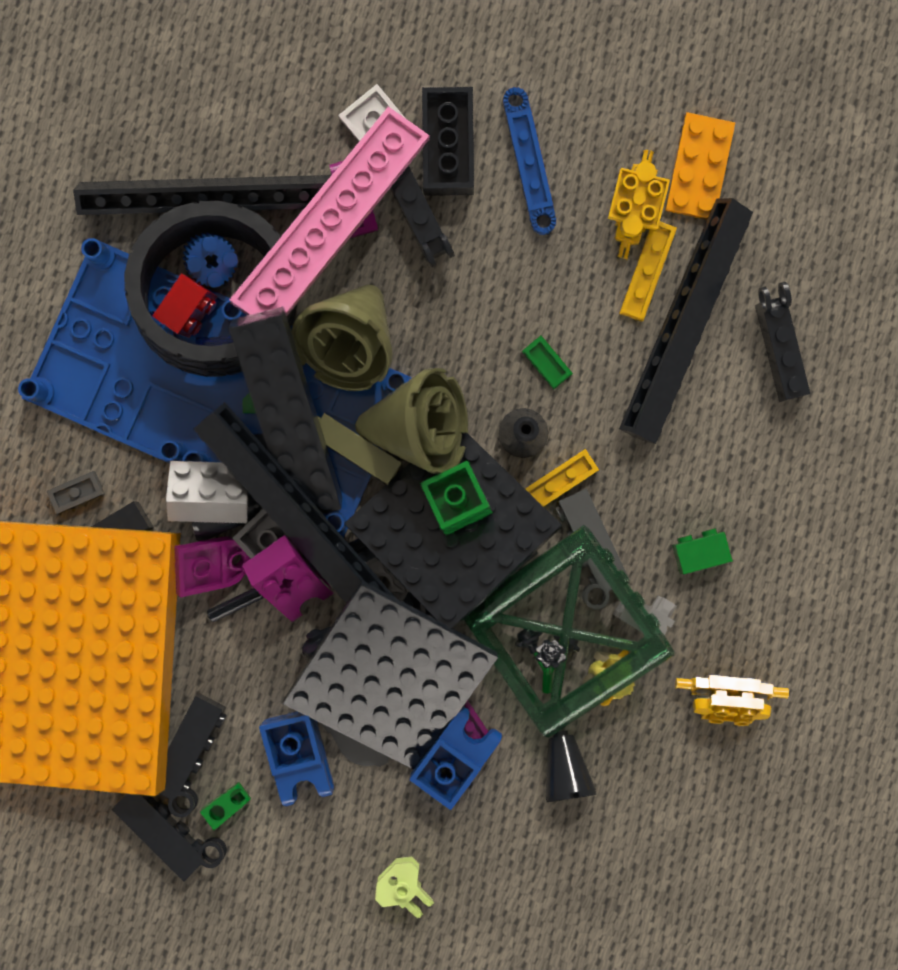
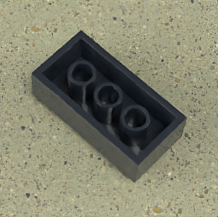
[422,87,474,196]

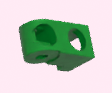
[200,782,251,830]

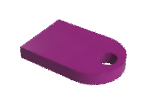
[174,536,250,598]

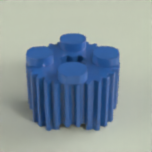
[182,232,238,287]

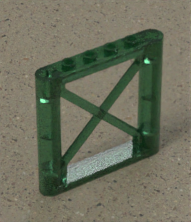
[464,525,675,738]

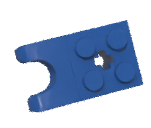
[409,706,502,810]
[259,711,334,807]

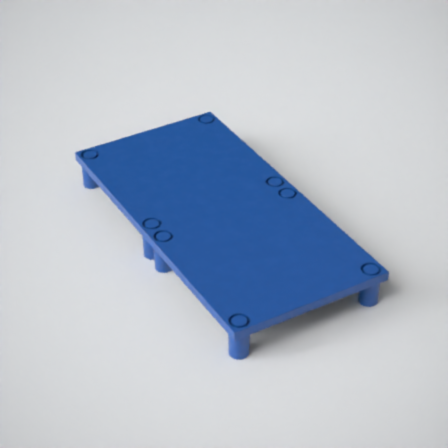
[18,238,412,538]

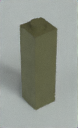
[318,413,402,485]

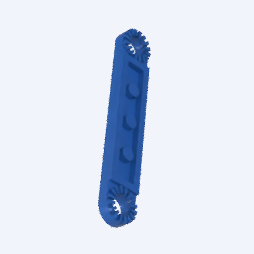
[503,87,556,235]

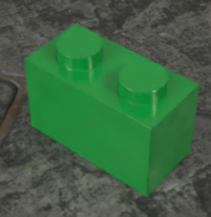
[672,528,733,575]

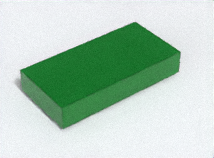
[522,335,573,390]

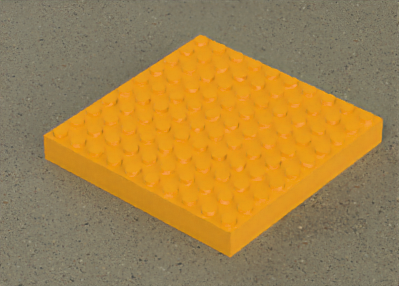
[0,521,181,796]

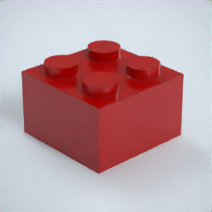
[153,273,218,338]

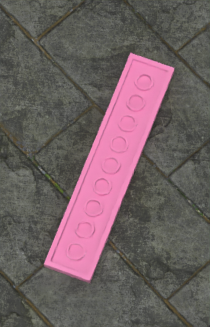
[230,107,429,316]

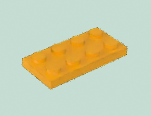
[665,112,735,220]

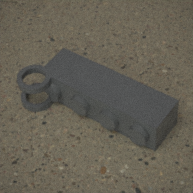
[555,488,630,609]

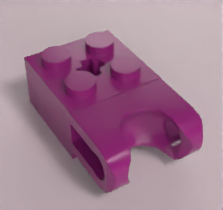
[242,535,334,622]

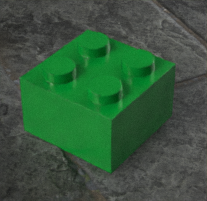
[420,460,493,535]

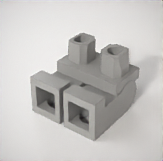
[613,593,677,639]

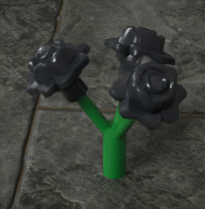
[515,626,580,694]

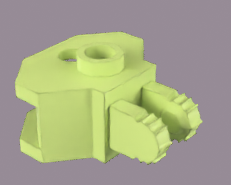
[375,856,434,918]

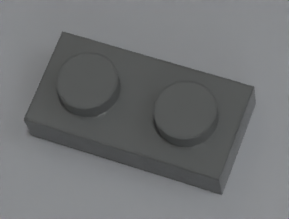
[46,471,105,514]

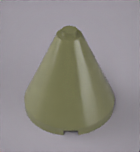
[291,284,393,391]
[355,368,468,473]

